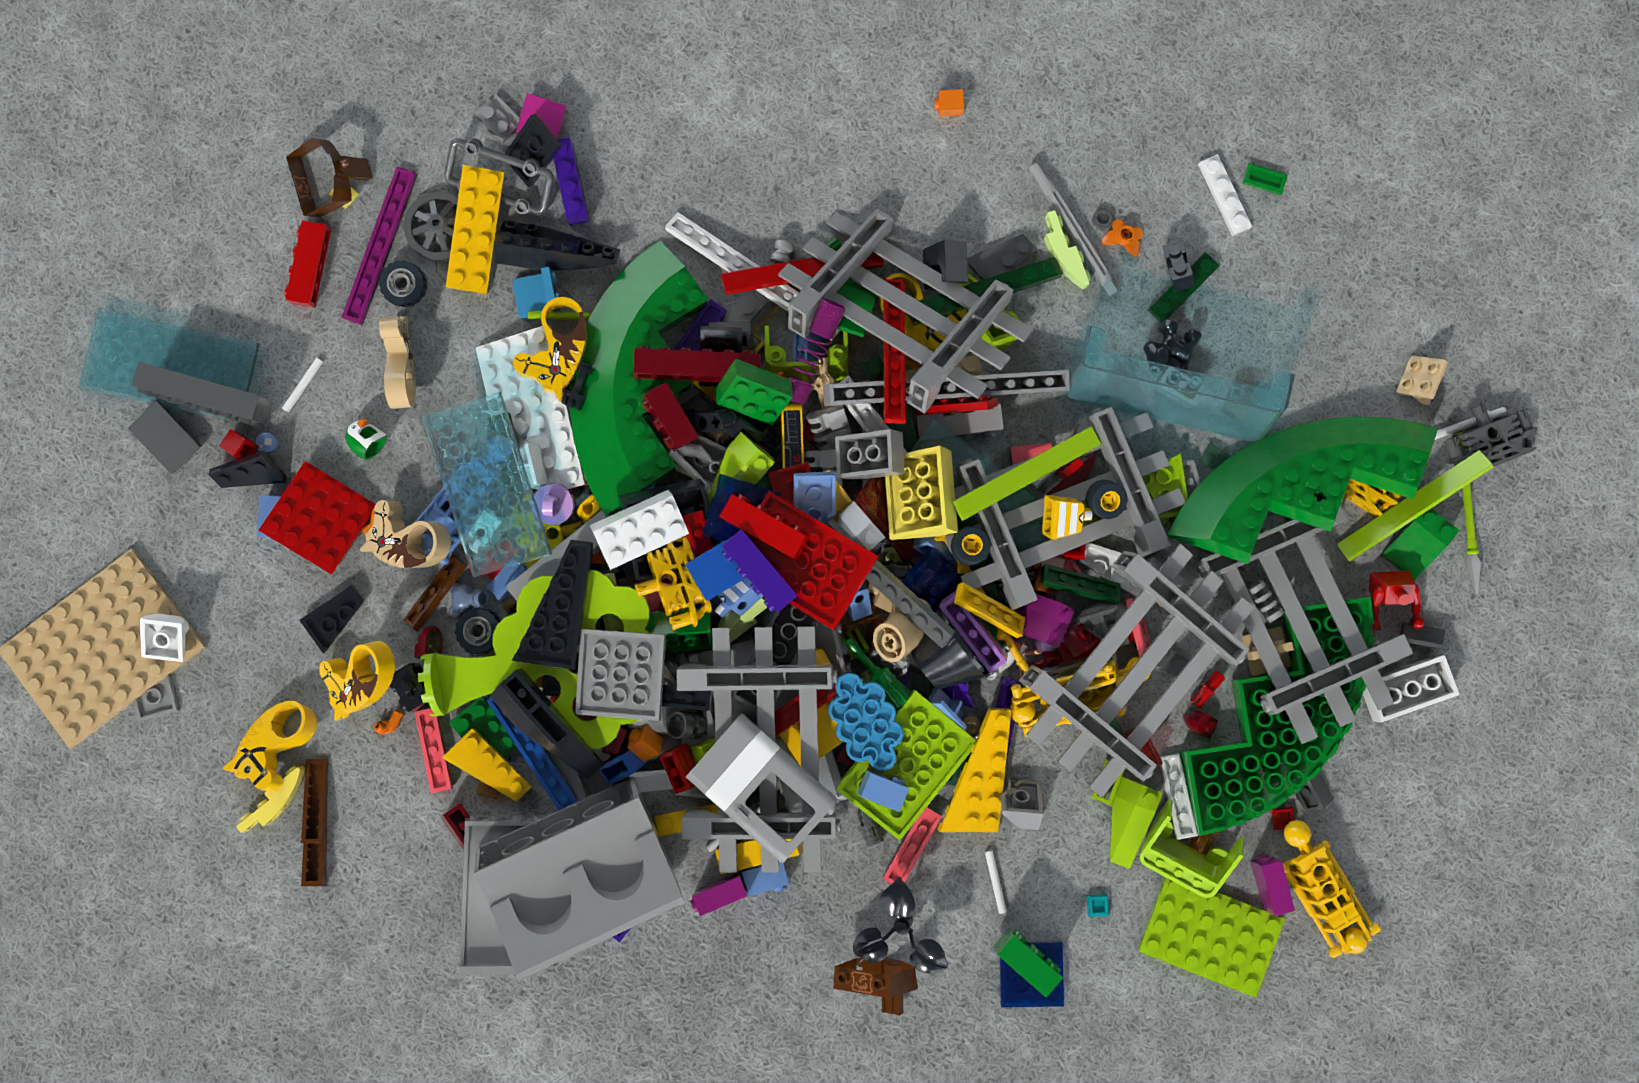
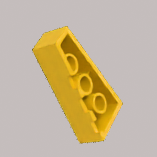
[715,839,804,874]

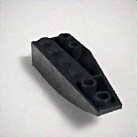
[494,221,620,270]
[490,668,605,779]

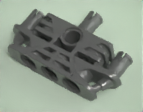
[1443,403,1537,467]

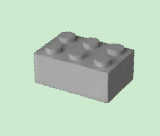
[835,429,905,481]

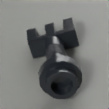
[561,362,593,411]

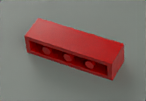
[284,220,332,308]
[719,494,809,560]

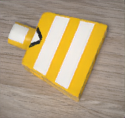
[1042,495,1092,539]

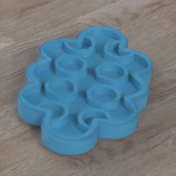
[828,672,903,771]

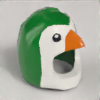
[345,419,387,460]

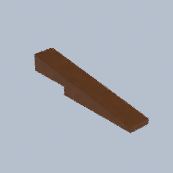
[301,759,328,887]

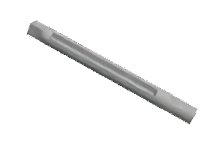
[1029,162,1120,296]

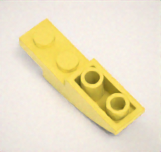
[236,766,305,833]

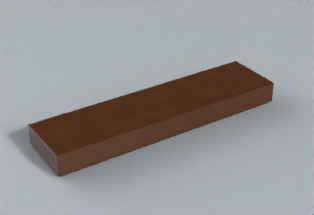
[403,554,468,632]

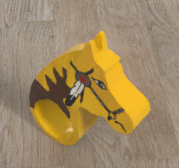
[513,297,587,402]
[319,641,395,721]

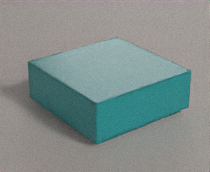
[1086,894,1110,917]

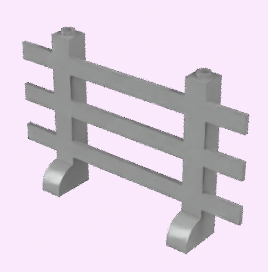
[778,209,1033,413]
[944,406,1186,610]
[1197,506,1414,744]
[1019,544,1254,797]
[677,626,841,873]

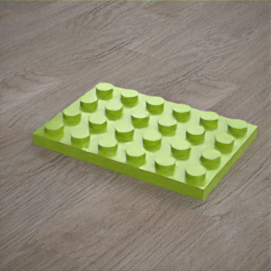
[835,690,977,841]
[1138,877,1285,998]

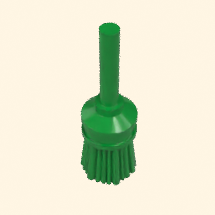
[844,637,912,710]

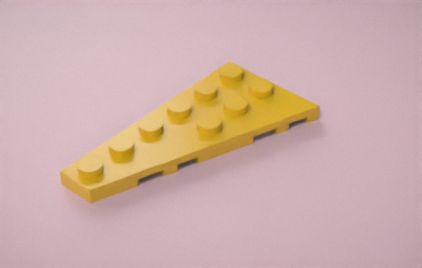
[937,708,1011,832]

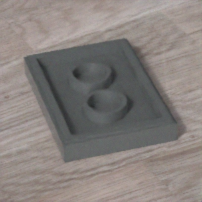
[128,400,202,474]

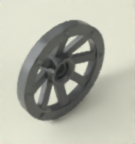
[404,191,458,261]

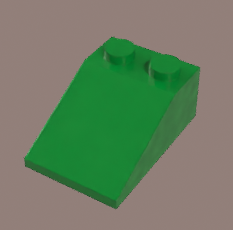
[837,278,878,337]
[1381,508,1460,580]

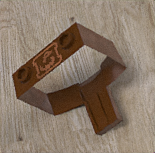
[286,138,373,217]
[833,958,918,1016]

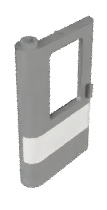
[686,714,839,864]

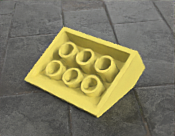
[885,445,958,540]

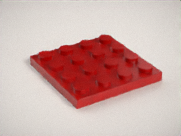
[258,461,376,575]

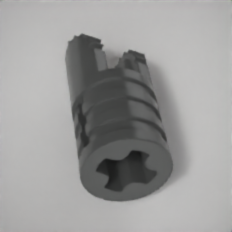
[857,809,884,847]

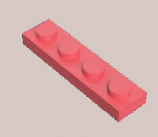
[414,708,453,793]
[882,807,942,884]

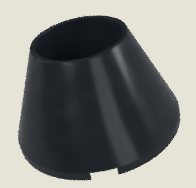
[911,608,991,689]

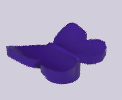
[935,683,974,708]

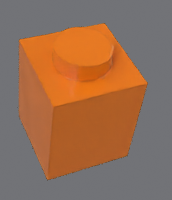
[934,89,964,117]
[627,724,663,762]

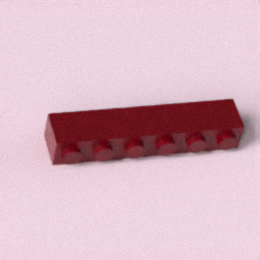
[633,346,761,382]

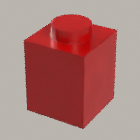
[219,429,259,459]

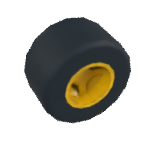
[1085,479,1127,519]
[950,526,991,566]

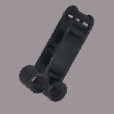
[683,409,737,432]

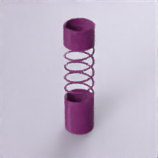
[788,298,846,404]

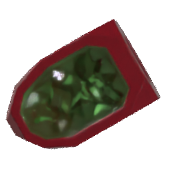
[414,626,443,660]

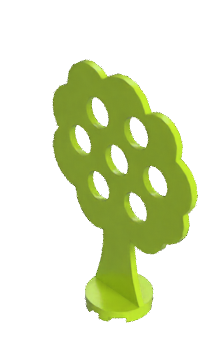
[418,570,650,749]

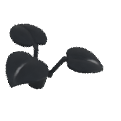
[853,878,949,974]

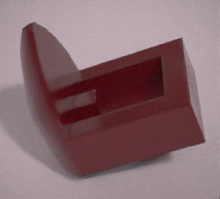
[1183,711,1218,739]

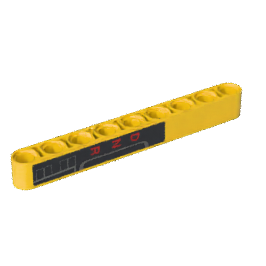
[781,402,804,468]

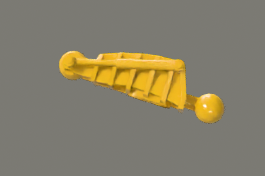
[1010,657,1152,737]
[1283,820,1381,959]

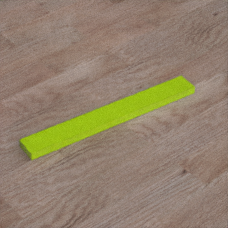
[952,426,1101,521]
[1336,450,1493,562]

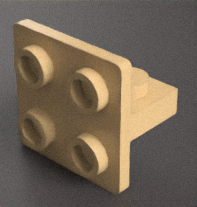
[1396,356,1448,405]
[1241,627,1294,676]

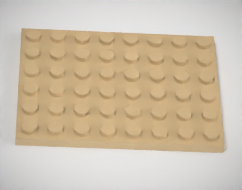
[0,549,207,749]

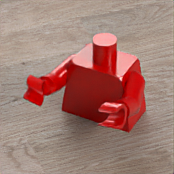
[1369,570,1423,631]

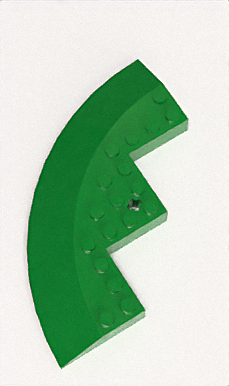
[570,241,708,516]
[1167,416,1438,564]
[1180,596,1374,836]

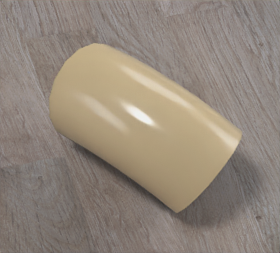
[873,598,931,662]

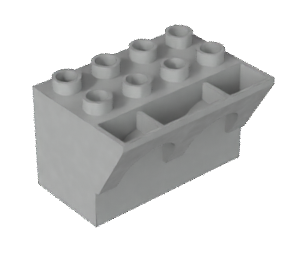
[474,777,685,981]

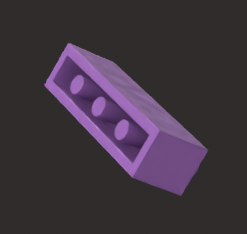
[939,591,1008,673]

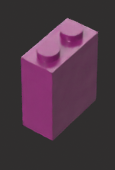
[1018,594,1075,648]
[1250,854,1295,916]
[690,871,748,916]

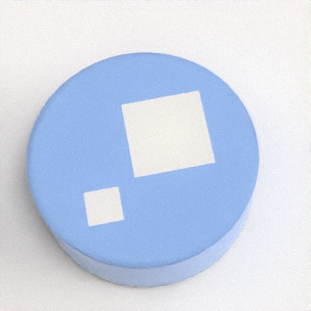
[255,433,278,454]

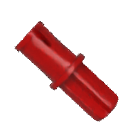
[1190,671,1226,709]

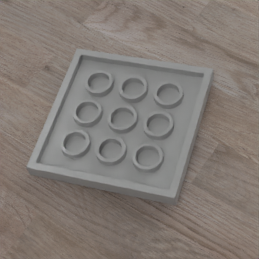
[575,629,666,721]

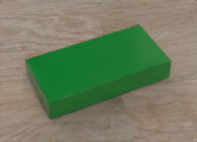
[1242,163,1288,195]

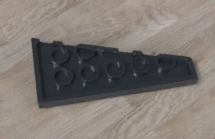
[512,540,593,670]

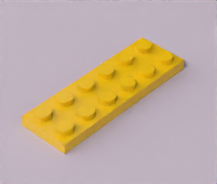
[446,165,505,294]

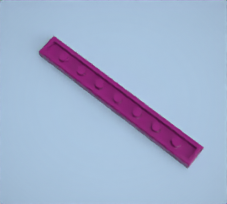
[341,167,417,325]

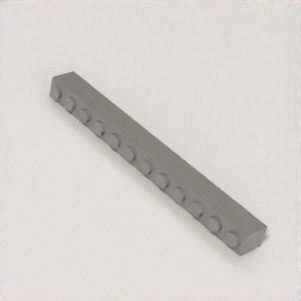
[823,370,1070,406]

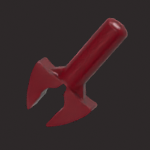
[1028,651,1062,669]

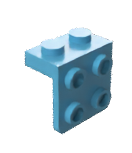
[513,267,560,319]

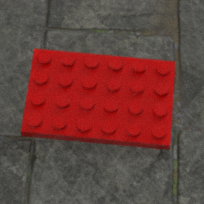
[744,491,879,631]

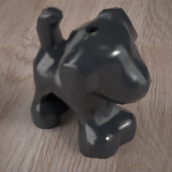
[1143,319,1202,374]

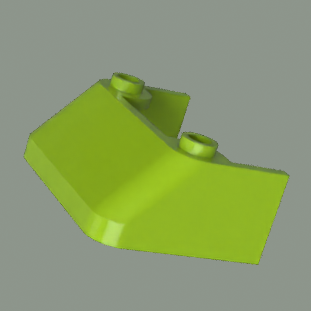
[765,326,848,391]
[1140,798,1244,898]

